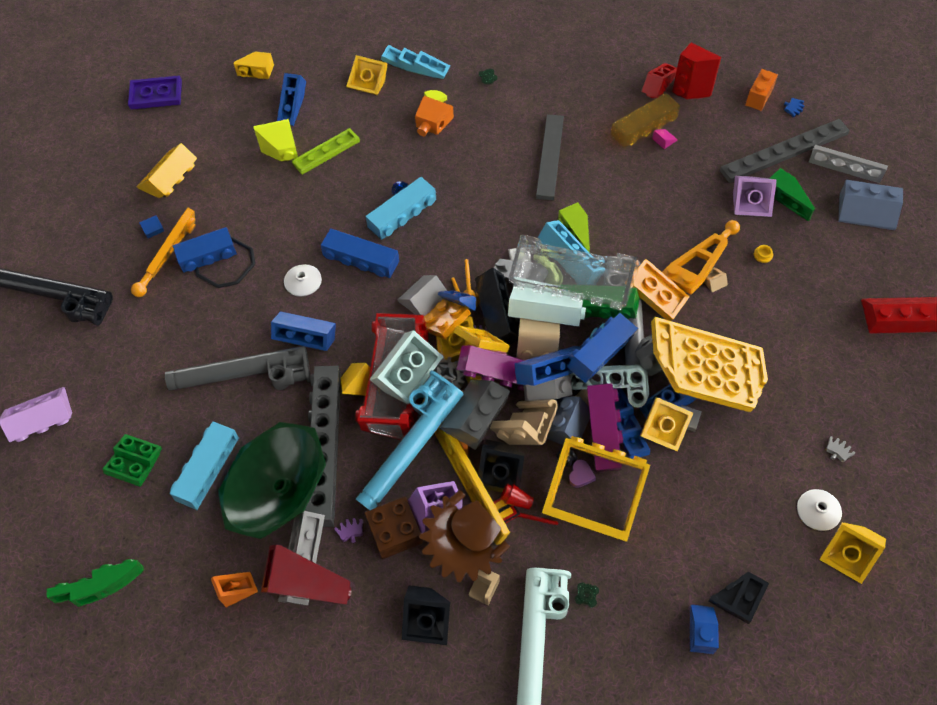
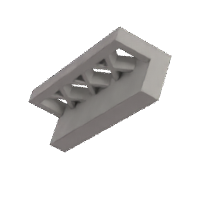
[809,145,888,183]
[278,511,325,605]

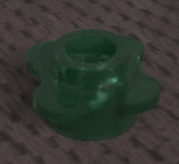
[479,68,498,85]
[575,582,599,608]

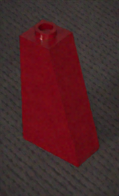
[261,545,351,605]

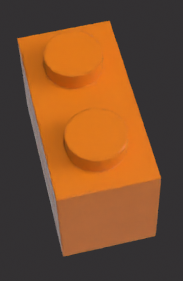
[746,69,778,111]

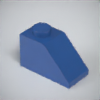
[690,605,719,654]

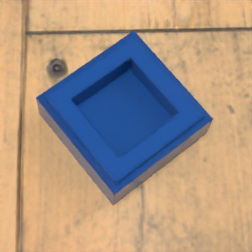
[139,215,164,239]

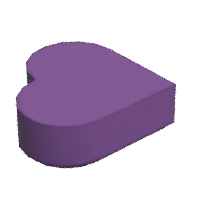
[569,460,596,488]

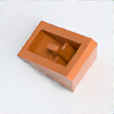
[211,572,258,607]

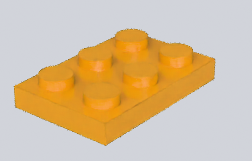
[625,259,690,321]

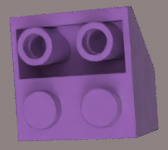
[408,481,462,533]

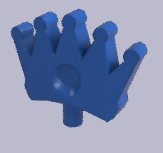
[784,98,804,117]

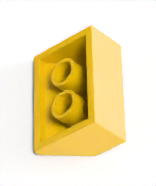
[137,143,197,198]

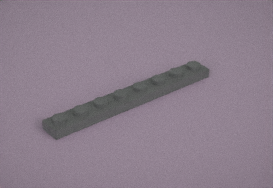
[720,119,850,183]

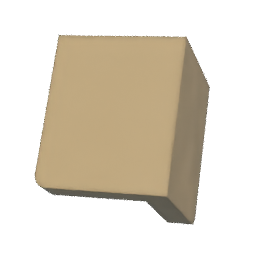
[469,569,500,605]

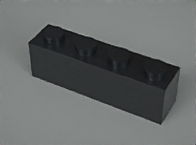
[475,268,519,345]

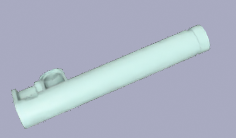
[517,568,571,705]

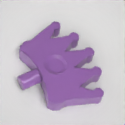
[335,518,363,543]

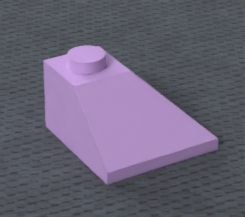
[733,176,776,217]

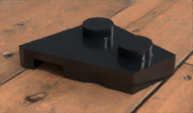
[708,572,769,624]

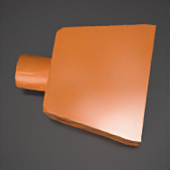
[415,96,454,137]

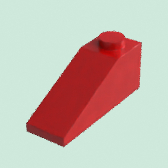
[641,63,677,98]

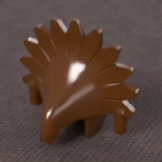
[419,489,510,582]

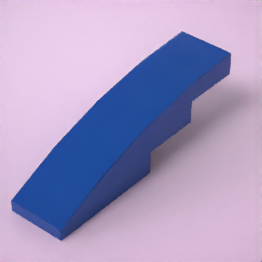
[613,388,650,459]

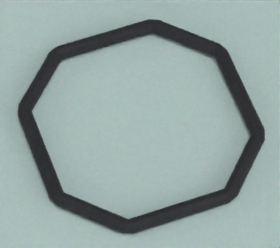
[195,237,255,288]

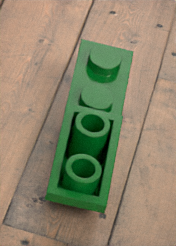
[47,559,144,607]

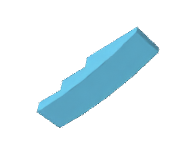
[381,45,450,79]

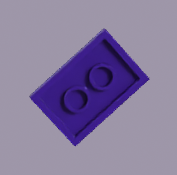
[128,76,182,110]

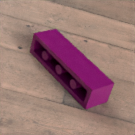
[457,345,525,391]
[587,383,624,472]

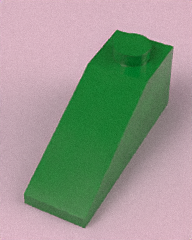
[769,168,815,221]

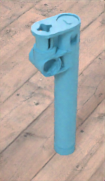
[356,370,464,510]

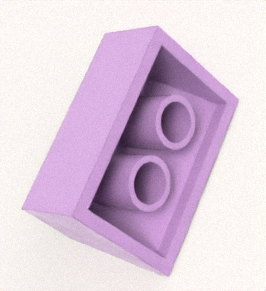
[0,387,72,442]

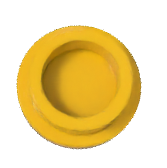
[754,245,773,263]

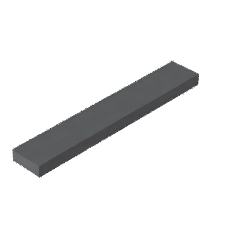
[536,114,564,200]

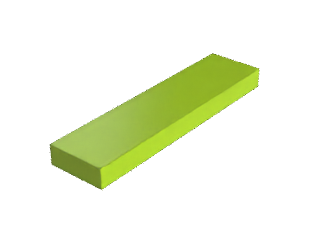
[292,128,360,175]

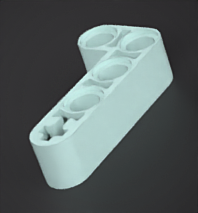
[569,365,649,408]

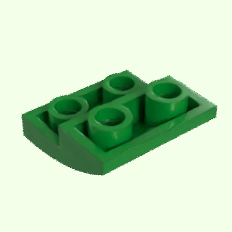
[103,434,162,487]

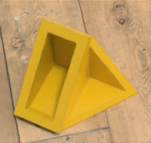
[340,363,380,396]

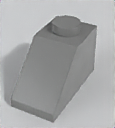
[524,375,572,401]

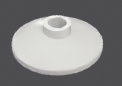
[284,264,322,296]
[797,489,842,531]

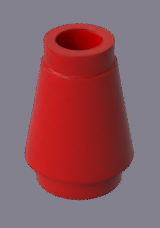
[500,484,534,510]

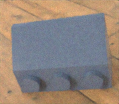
[838,180,903,230]

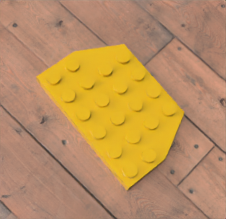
[651,317,768,412]

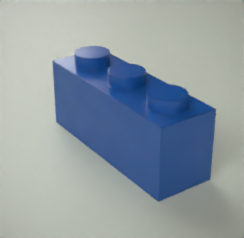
[173,227,237,273]
[271,311,336,351]

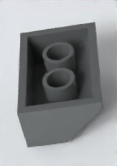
[439,380,510,450]

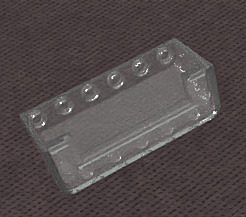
[508,235,639,310]

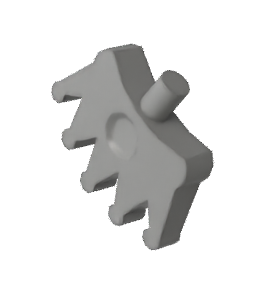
[826,436,855,462]

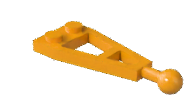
[131,207,196,297]
[662,220,740,295]

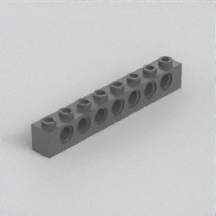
[305,366,341,527]

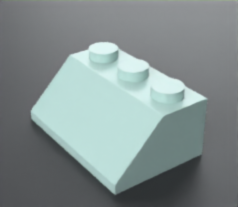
[370,330,444,404]

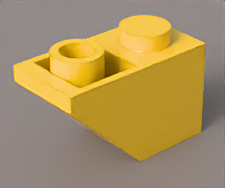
[234,52,274,79]

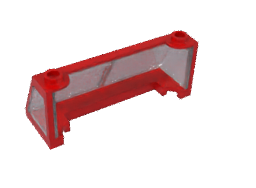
[355,313,429,440]

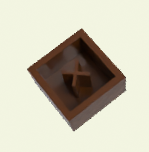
[364,496,423,560]

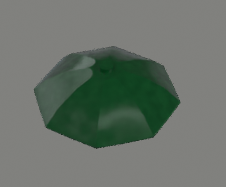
[218,422,326,539]

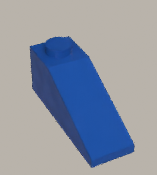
[277,73,306,126]

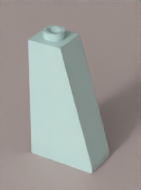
[508,282,586,326]

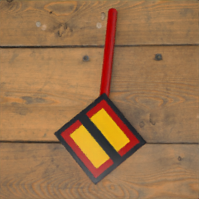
[492,496,559,525]

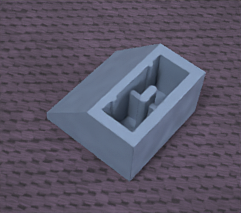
[547,397,590,445]

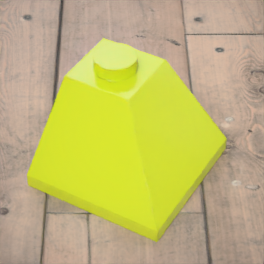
[254,119,298,161]

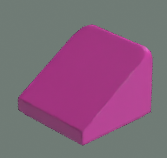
[652,129,677,149]

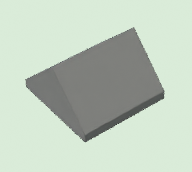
[397,275,447,316]

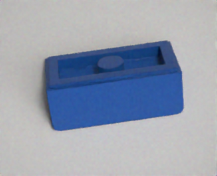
[438,290,476,311]

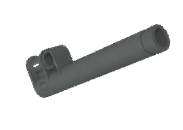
[165,346,311,391]

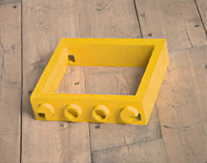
[542,436,650,542]

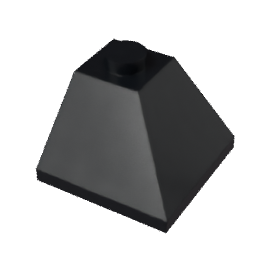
[478,439,525,492]
[402,585,451,645]

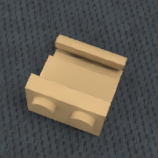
[517,318,560,360]
[490,399,558,445]

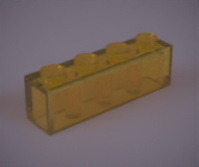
[611,93,680,147]

